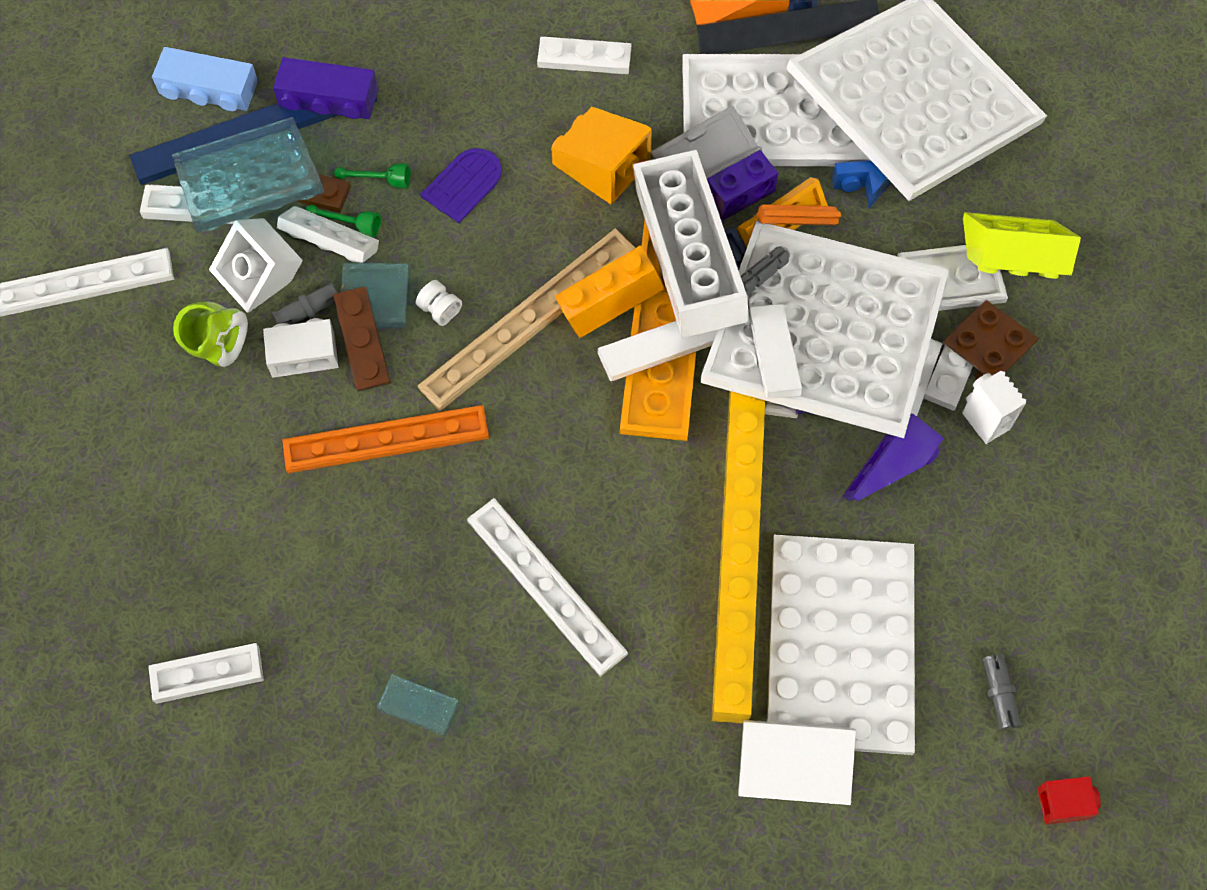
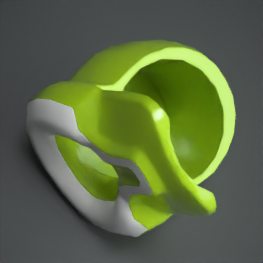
[173,301,248,367]

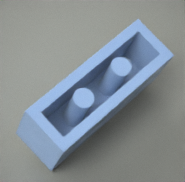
[152,47,258,111]

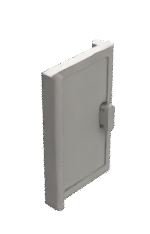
[651,105,762,179]

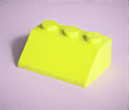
[963,212,1081,279]

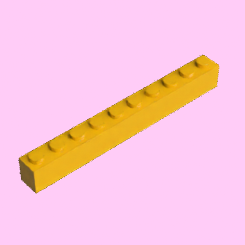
[712,391,765,723]

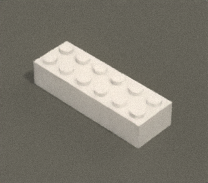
[633,150,748,338]

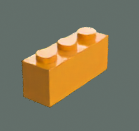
[555,245,665,338]

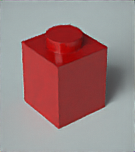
[1038,776,1101,825]

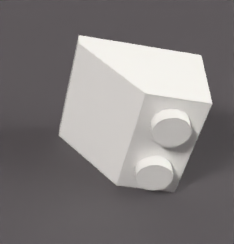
[209,218,303,313]

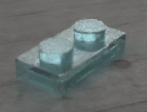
[377,674,459,736]

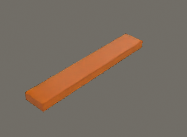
[282,405,489,473]

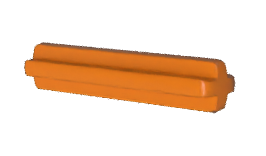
[756,204,841,226]

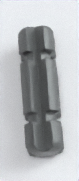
[740,246,790,296]

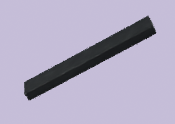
[696,0,879,54]

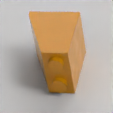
[551,107,652,205]

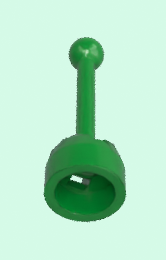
[334,163,411,189]
[306,204,382,238]

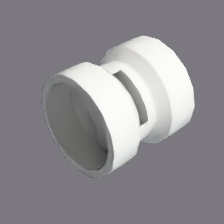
[416,280,462,326]

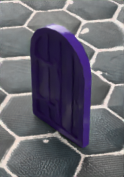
[420,148,502,224]

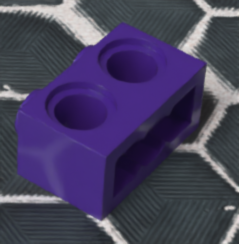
[707,150,778,221]

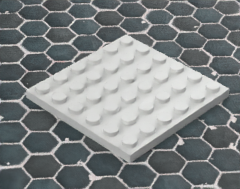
[786,0,1047,201]
[701,221,949,438]

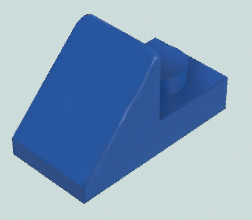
[832,160,892,209]

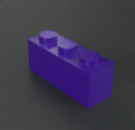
[273,57,378,119]

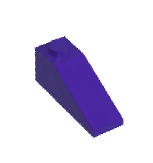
[842,413,944,501]

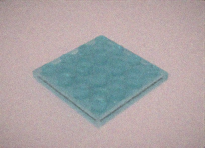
[172,117,324,233]

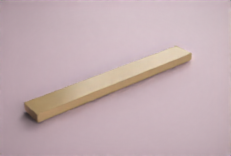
[418,228,636,411]

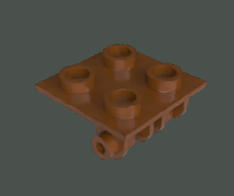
[943,300,1039,380]

